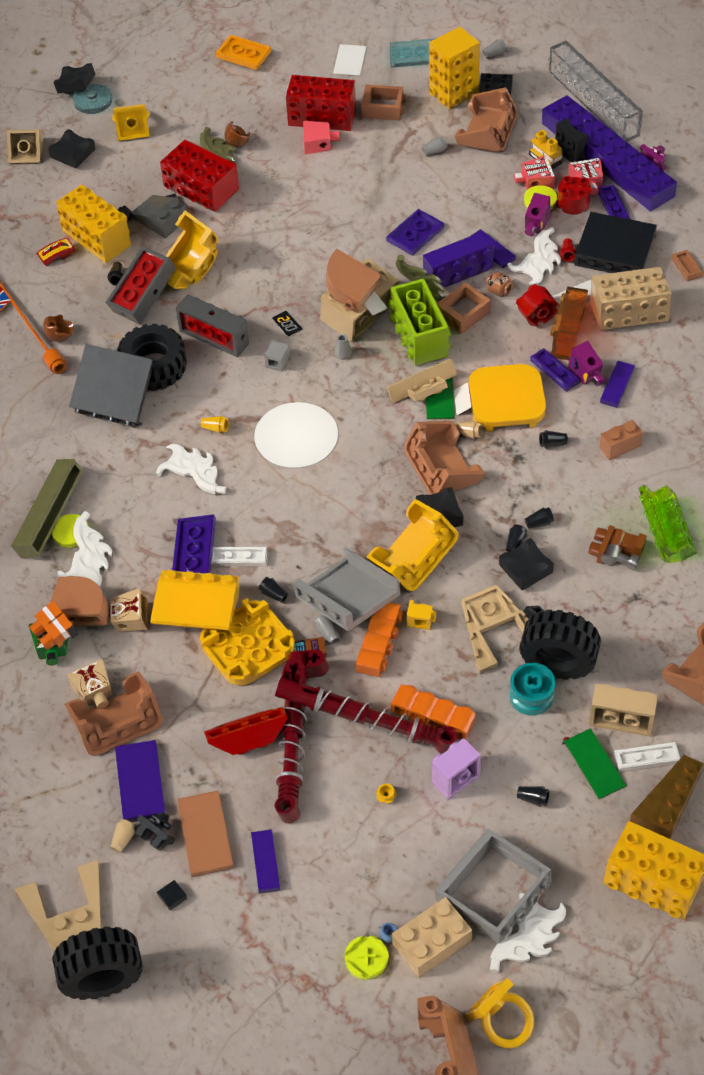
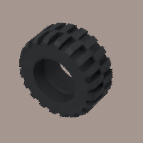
[117,324,187,391]
[519,609,601,680]
[52,926,143,1000]

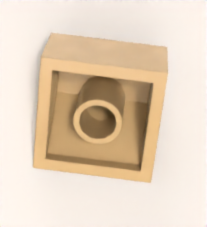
[7,129,43,163]

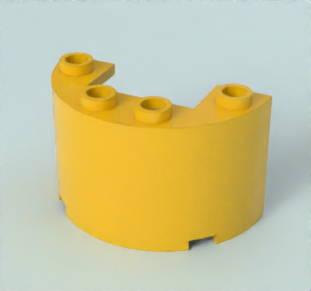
[166,211,219,289]

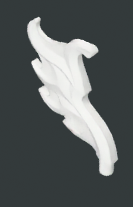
[507,227,561,285]
[156,444,226,495]
[57,511,112,587]
[490,893,566,973]

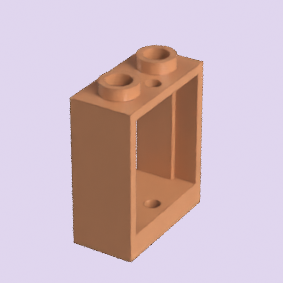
[361,84,406,121]
[437,282,491,334]

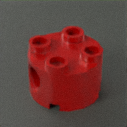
[557,176,591,215]
[516,284,558,326]

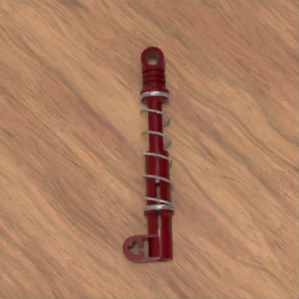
[274,649,329,824]
[275,659,458,754]

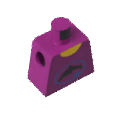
[524,192,551,236]
[568,341,605,387]

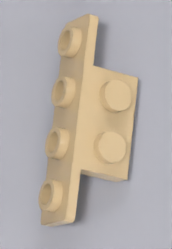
[387,359,456,403]

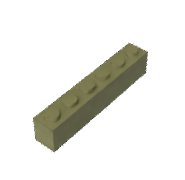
[11,459,83,558]

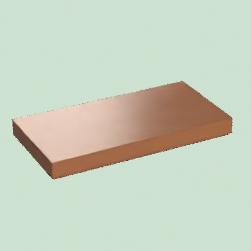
[177,790,234,877]

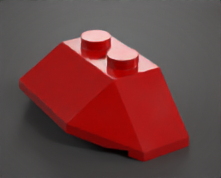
[204,707,288,755]

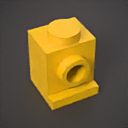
[407,600,437,630]

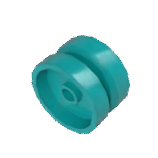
[509,663,555,716]

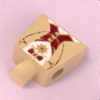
[108,588,147,632]
[67,659,112,709]

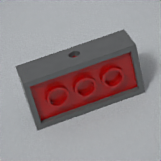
[105,246,176,325]
[176,294,249,358]

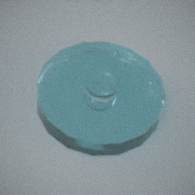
[73,84,113,114]

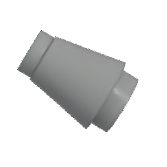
[482,39,507,58]
[422,136,448,156]
[334,334,352,360]
[314,615,340,645]

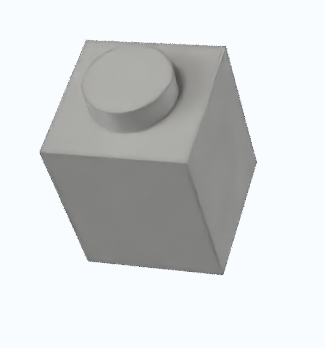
[264,340,290,372]

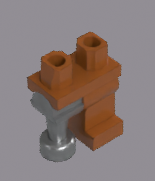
[588,525,647,570]

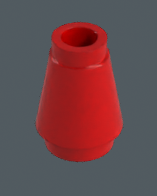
[560,238,576,262]

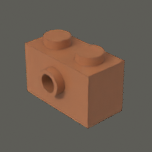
[599,420,643,460]

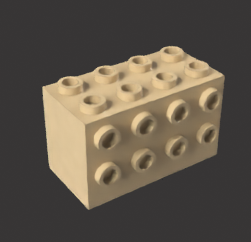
[320,258,399,342]
[590,267,672,330]

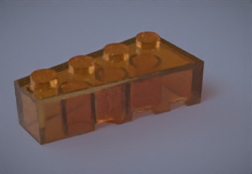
[550,286,588,361]

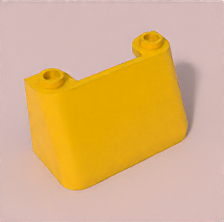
[366,499,458,591]

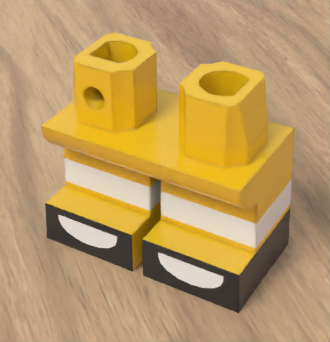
[529,130,562,169]

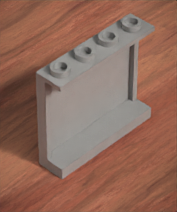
[294,548,401,632]

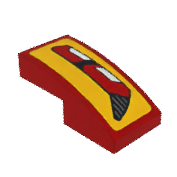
[36,238,76,266]

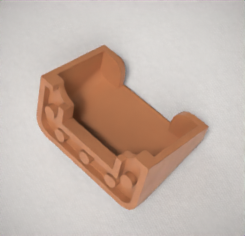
[455,87,518,152]
[404,421,485,495]
[661,622,704,706]
[64,671,163,756]
[417,996,478,1075]

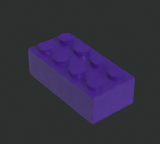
[423,231,494,288]

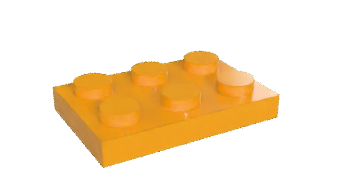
[216,34,271,70]

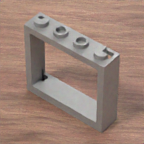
[435,829,552,943]

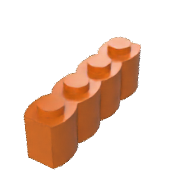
[356,602,404,677]
[391,685,476,740]

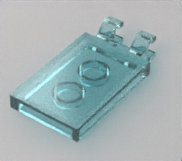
[390,38,436,68]

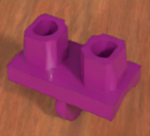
[640,144,667,171]

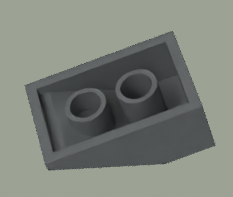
[132,195,187,238]

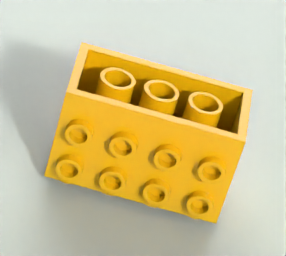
[429,26,480,109]
[56,184,131,263]
[603,821,704,920]

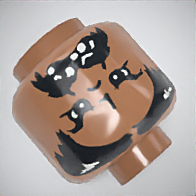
[486,271,513,297]

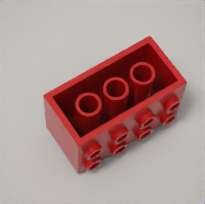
[286,75,356,131]
[160,139,239,212]

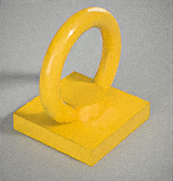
[112,104,150,141]
[464,978,534,1049]

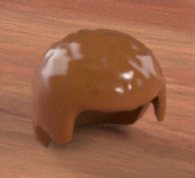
[224,121,250,147]
[43,314,74,342]

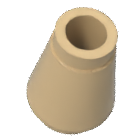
[455,421,482,439]
[110,819,136,853]

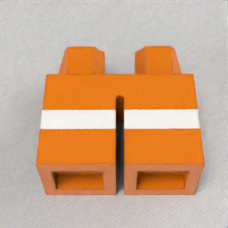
[29,601,79,650]

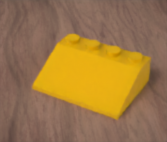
[150,570,240,630]

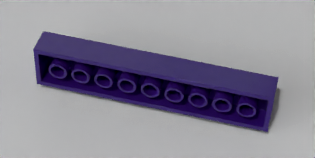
[542,95,677,212]

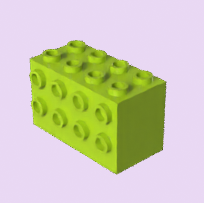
[388,278,451,366]

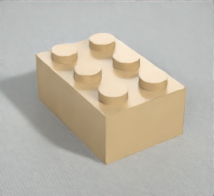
[589,684,658,737]
[392,897,472,978]

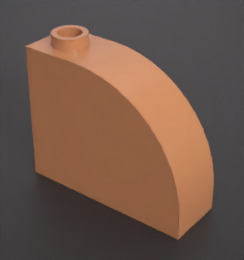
[326,249,381,313]
[51,576,110,626]

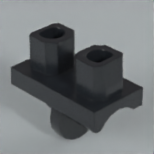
[135,813,176,851]

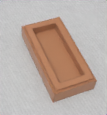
[671,250,703,281]

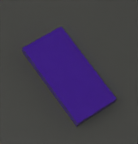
[172,514,216,574]
[115,740,166,822]

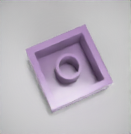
[432,738,481,799]

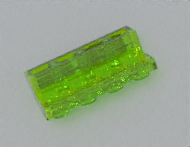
[638,484,697,563]

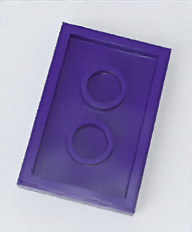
[386,209,444,256]

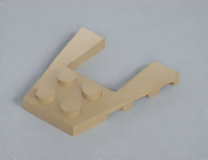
[461,585,528,674]
[15,860,102,951]

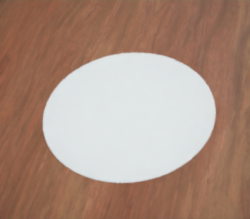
[254,402,338,468]

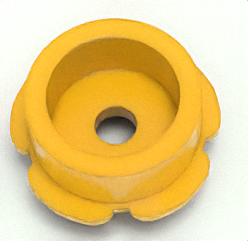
[376,783,397,804]

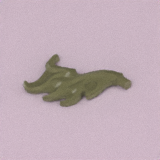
[200,127,236,163]
[395,255,445,302]

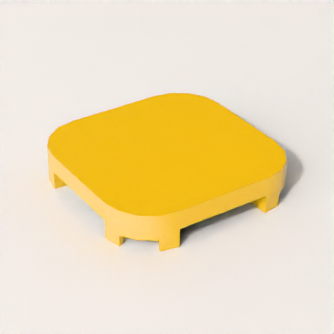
[469,364,546,432]
[199,598,294,685]

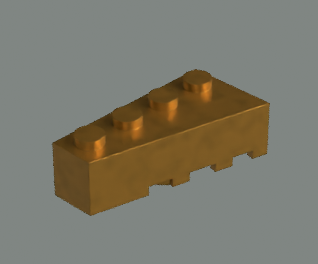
[630,755,704,839]

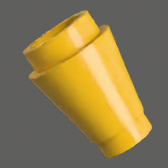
[201,416,229,434]

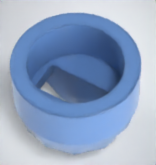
[380,923,398,943]

